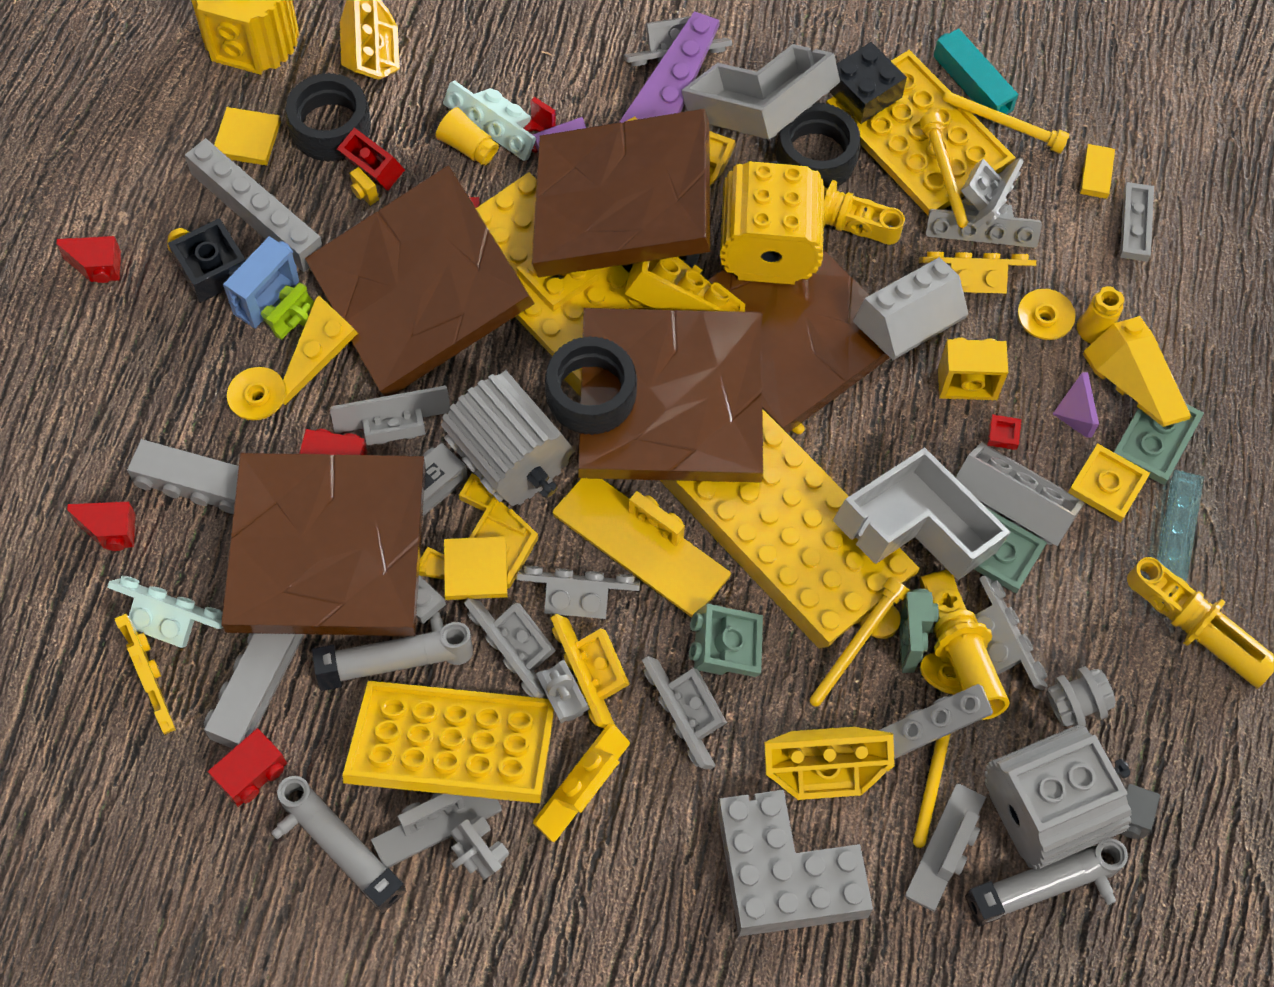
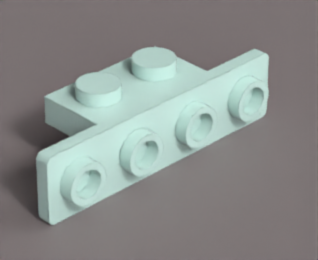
[443,81,536,161]
[107,576,223,648]

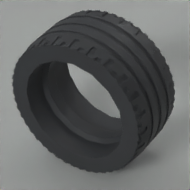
[286,73,371,162]
[776,103,860,188]
[545,336,637,435]

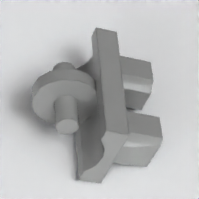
[536,660,589,723]
[450,816,509,880]

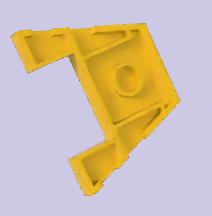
[419,473,538,589]

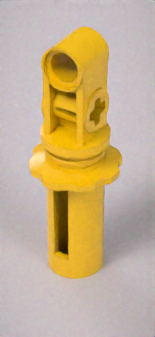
[823,180,905,245]
[1127,557,1274,689]
[919,569,1010,720]

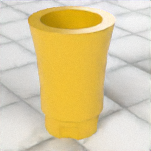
[435,107,499,166]
[1077,286,1124,344]

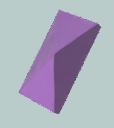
[1053,372,1099,438]

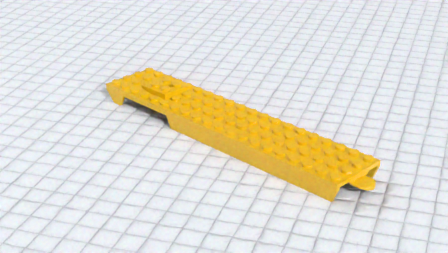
[476,172,920,649]

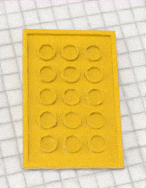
[826,50,1016,216]
[343,681,555,804]

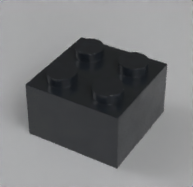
[830,42,907,124]
[168,218,246,303]

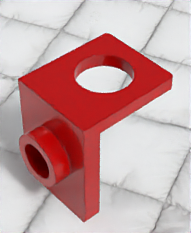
[523,97,556,153]

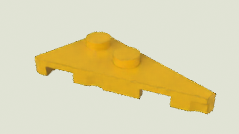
[283,296,358,405]
[114,614,176,735]

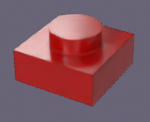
[987,414,1021,450]

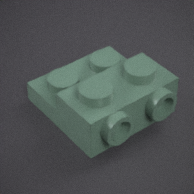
[899,589,939,673]
[689,603,763,677]

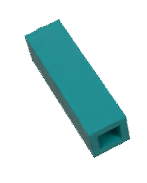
[933,28,1019,123]

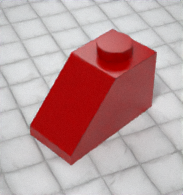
[56,236,121,283]
[67,501,136,551]

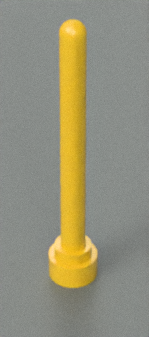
[942,92,1069,154]
[920,113,968,228]
[810,576,910,707]
[913,733,951,848]

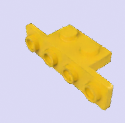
[919,252,1036,294]
[551,614,630,728]
[533,723,630,842]

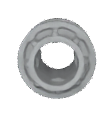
[1047,666,1116,727]

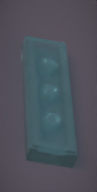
[1157,469,1204,583]

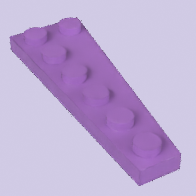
[620,11,719,123]

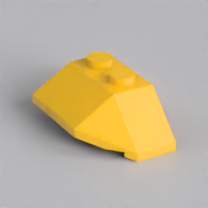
[340,0,400,80]
[764,727,894,800]

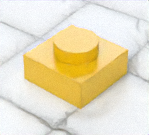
[350,167,379,206]

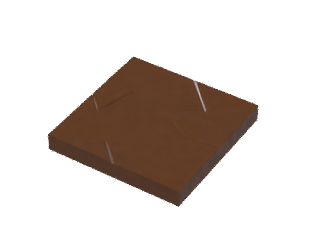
[532,108,710,278]
[305,165,535,396]
[708,250,890,433]
[579,308,763,483]
[222,453,426,636]

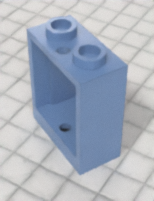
[223,236,299,329]

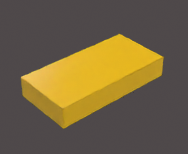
[1080,144,1115,199]

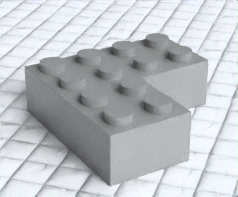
[681,44,840,139]
[833,447,1011,580]
[717,790,873,937]

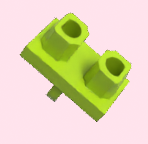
[261,283,314,340]

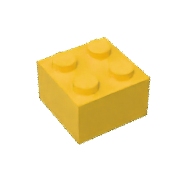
[938,338,1008,400]

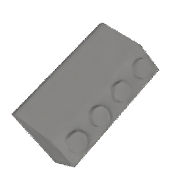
[853,257,969,360]
[956,442,1085,546]

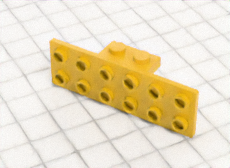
[553,478,731,618]

